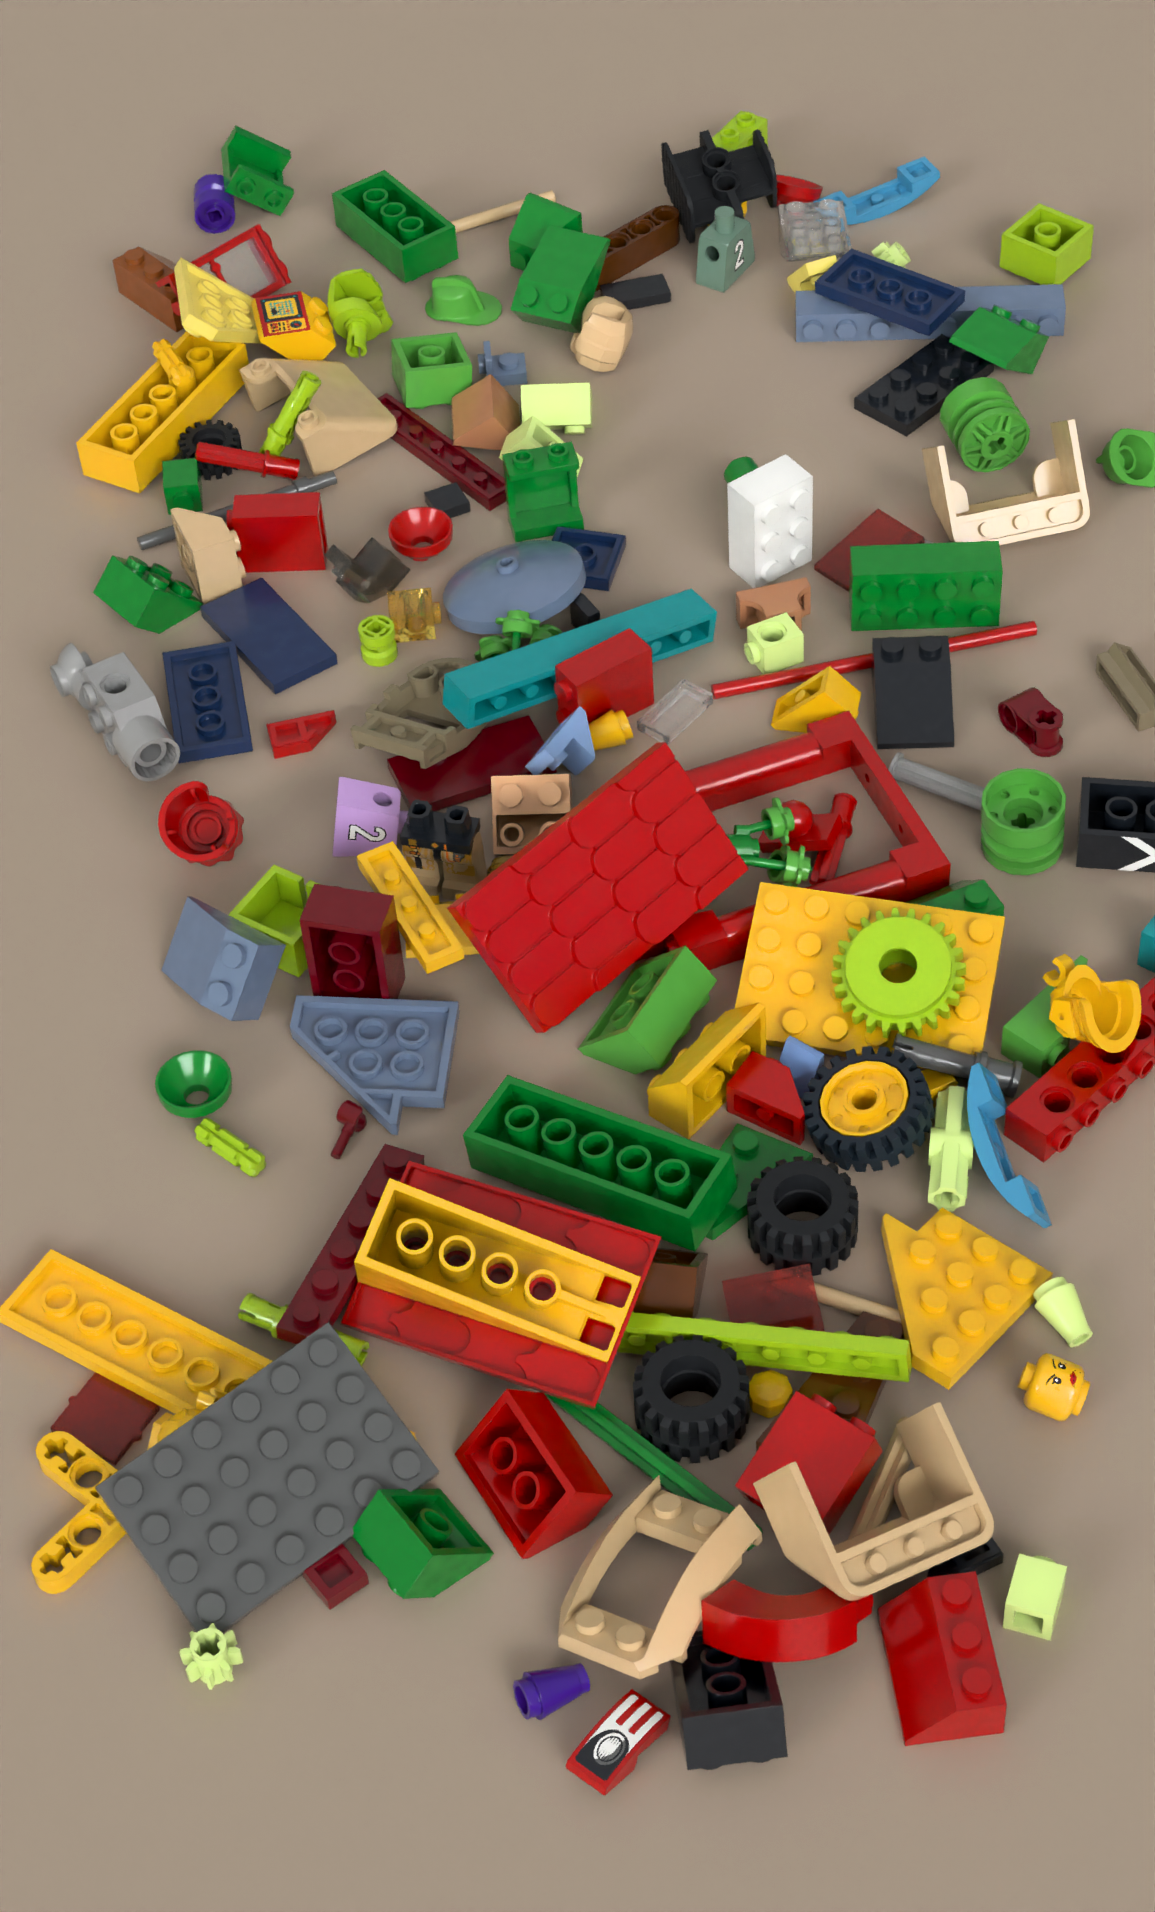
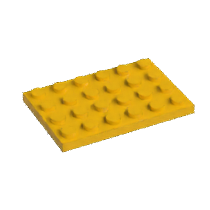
[735,882,1005,1070]

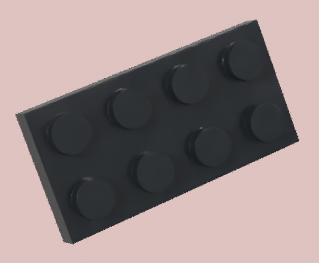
[854,334,994,437]

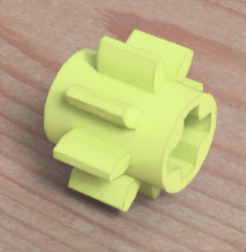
[871,242,911,269]
[180,1623,243,1690]

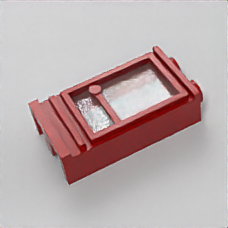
[155,224,291,316]

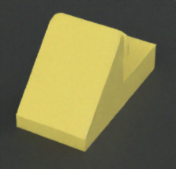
[786,255,837,294]

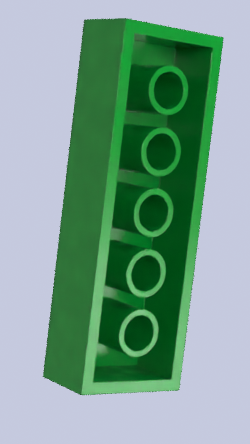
[463,1075,737,1252]

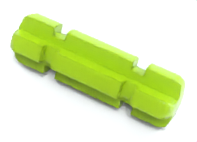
[194,1118,267,1177]

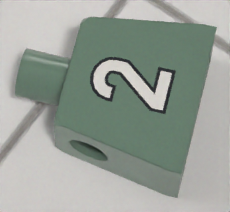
[696,206,755,293]

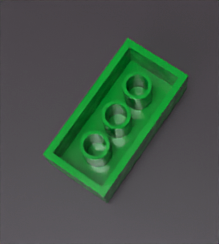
[332,170,458,283]
[849,541,1003,631]

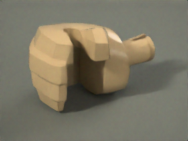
[570,296,633,372]

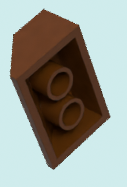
[633,1248,708,1318]

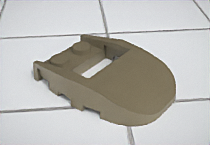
[350,658,488,769]

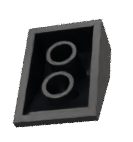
[871,636,954,750]
[669,1630,788,1770]

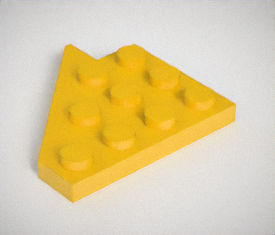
[881,1207,1053,1390]

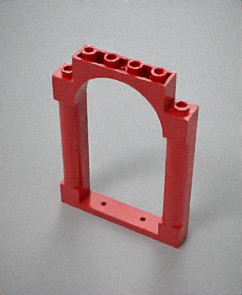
[593,711,951,970]

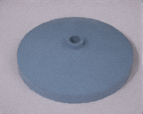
[443,540,586,634]

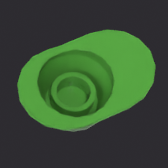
[425,275,502,326]
[1096,428,1155,488]

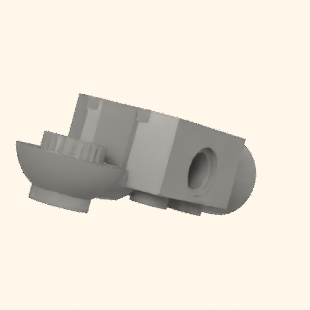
[50,643,180,781]

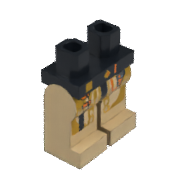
[400,800,487,900]

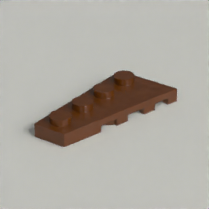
[756,1311,905,1451]

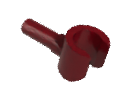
[330,1100,367,1159]

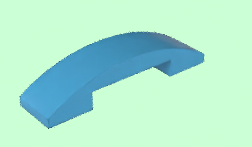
[813,156,940,225]
[967,1063,1052,1229]

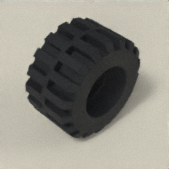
[747,1156,859,1277]
[633,1335,750,1463]

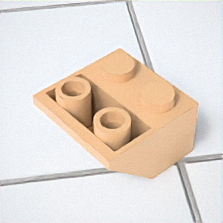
[491,774,572,855]

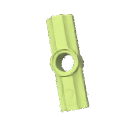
[928,1086,974,1212]

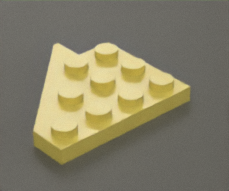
[174,258,263,344]

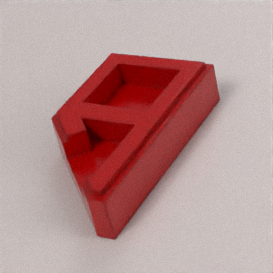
[266,710,337,759]

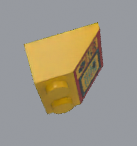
[251,291,336,361]

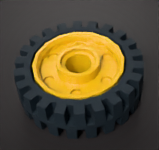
[803,1046,934,1172]

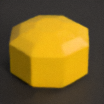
[749,1370,793,1418]

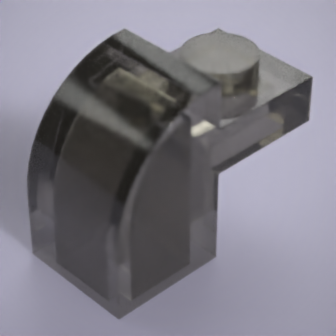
[324,537,411,603]

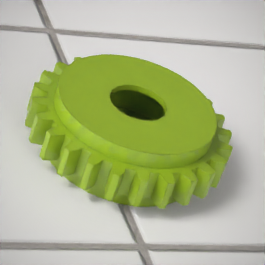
[831,908,966,1038]

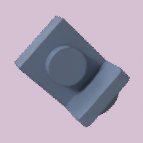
[478,341,527,386]

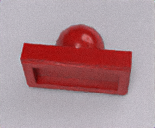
[758,800,844,853]

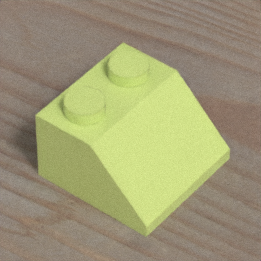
[521,382,592,435]

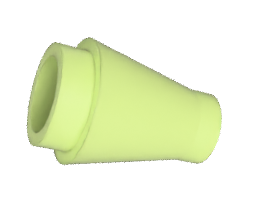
[1033,1277,1093,1347]

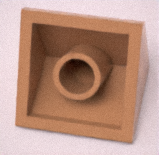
[451,374,520,450]

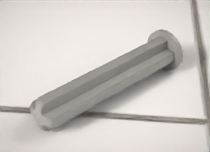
[889,752,985,811]

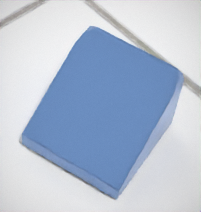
[779,1036,824,1099]

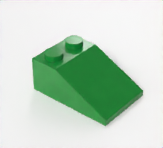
[510,225,611,333]

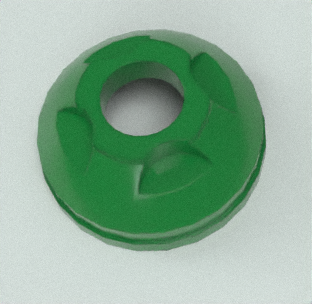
[155,1050,232,1118]

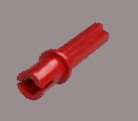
[195,442,300,480]
[809,793,857,885]

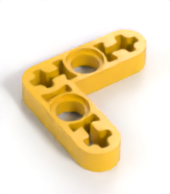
[31,1431,126,1594]

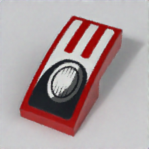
[565,1689,671,1796]

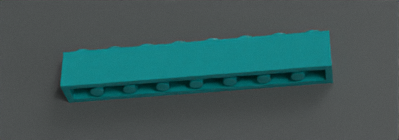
[442,588,717,729]

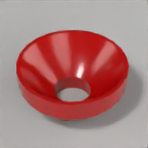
[776,174,823,211]
[388,507,453,561]

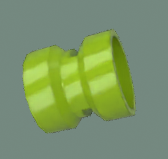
[358,615,398,667]

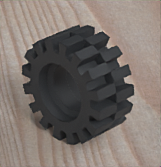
[179,420,242,480]

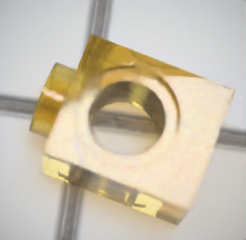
[387,588,442,643]

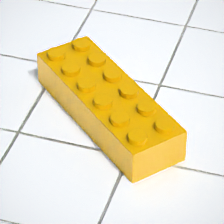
[76,331,249,493]

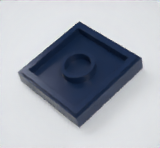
[552,527,626,591]

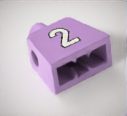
[333,777,408,857]

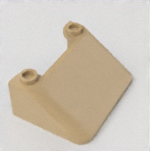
[239,358,398,476]

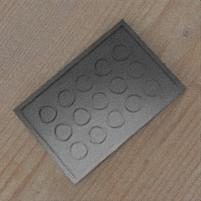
[95,1322,439,1633]

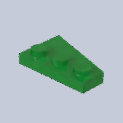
[706,1123,813,1240]

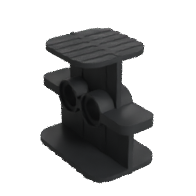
[661,130,778,243]

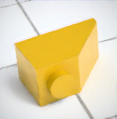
[771,666,861,733]

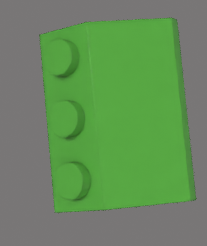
[578,945,717,1074]

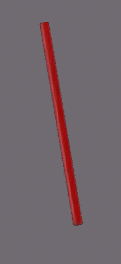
[711,621,1037,699]

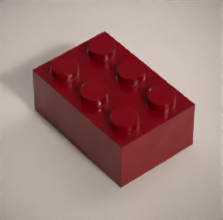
[299,884,406,999]

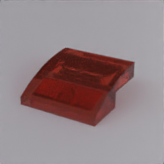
[722,1264,825,1367]

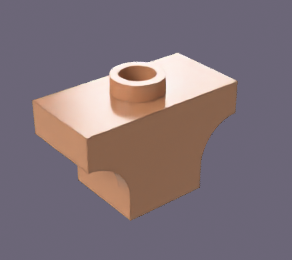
[736,577,811,631]

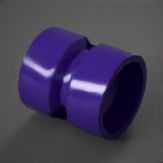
[193,174,236,234]

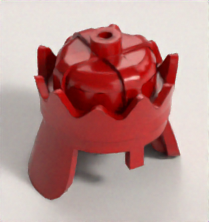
[158,781,244,867]

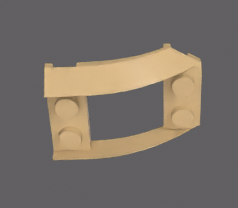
[558,1475,763,1679]

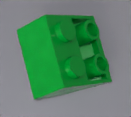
[93,555,204,634]

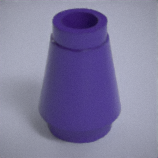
[513,1663,590,1720]

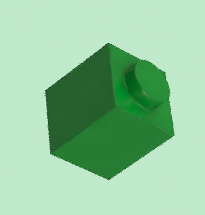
[162,458,203,515]

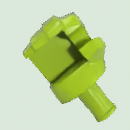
[328,269,394,358]

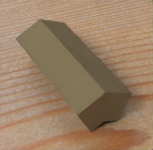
[1096,642,1155,732]

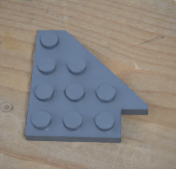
[290,995,460,1135]

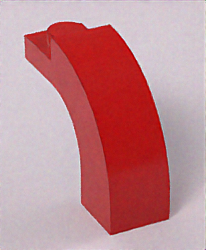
[701,1579,873,1662]

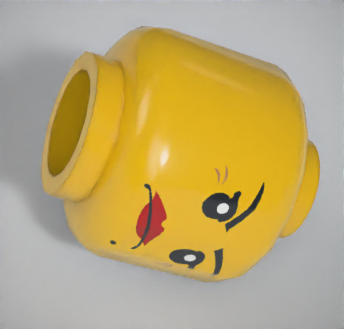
[1017,1353,1090,1421]

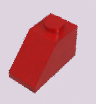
[726,1051,805,1145]

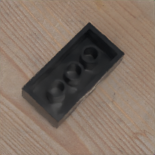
[1076,777,1155,873]

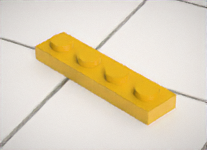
[356,841,465,974]

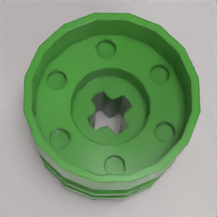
[940,377,1030,473]
[981,768,1066,875]

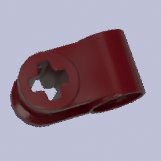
[997,687,1063,757]

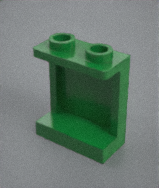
[221,125,294,216]
[502,441,584,543]

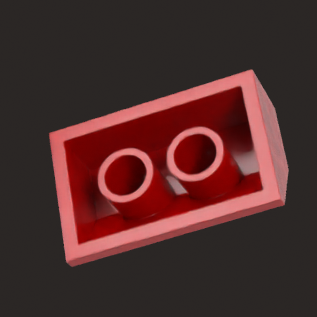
[455,1389,613,1559]
[877,1571,1007,1746]

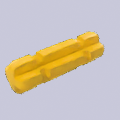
[152,339,192,388]

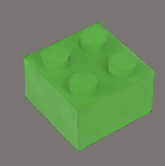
[391,332,472,409]

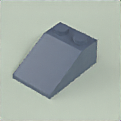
[161,896,286,1021]

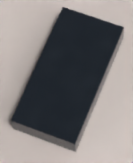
[600,273,671,310]

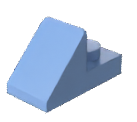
[525,706,595,775]

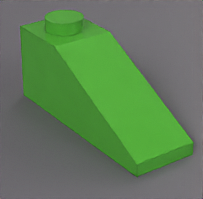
[1001,955,1088,1079]

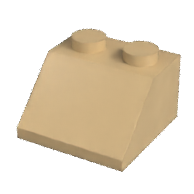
[170,508,246,605]

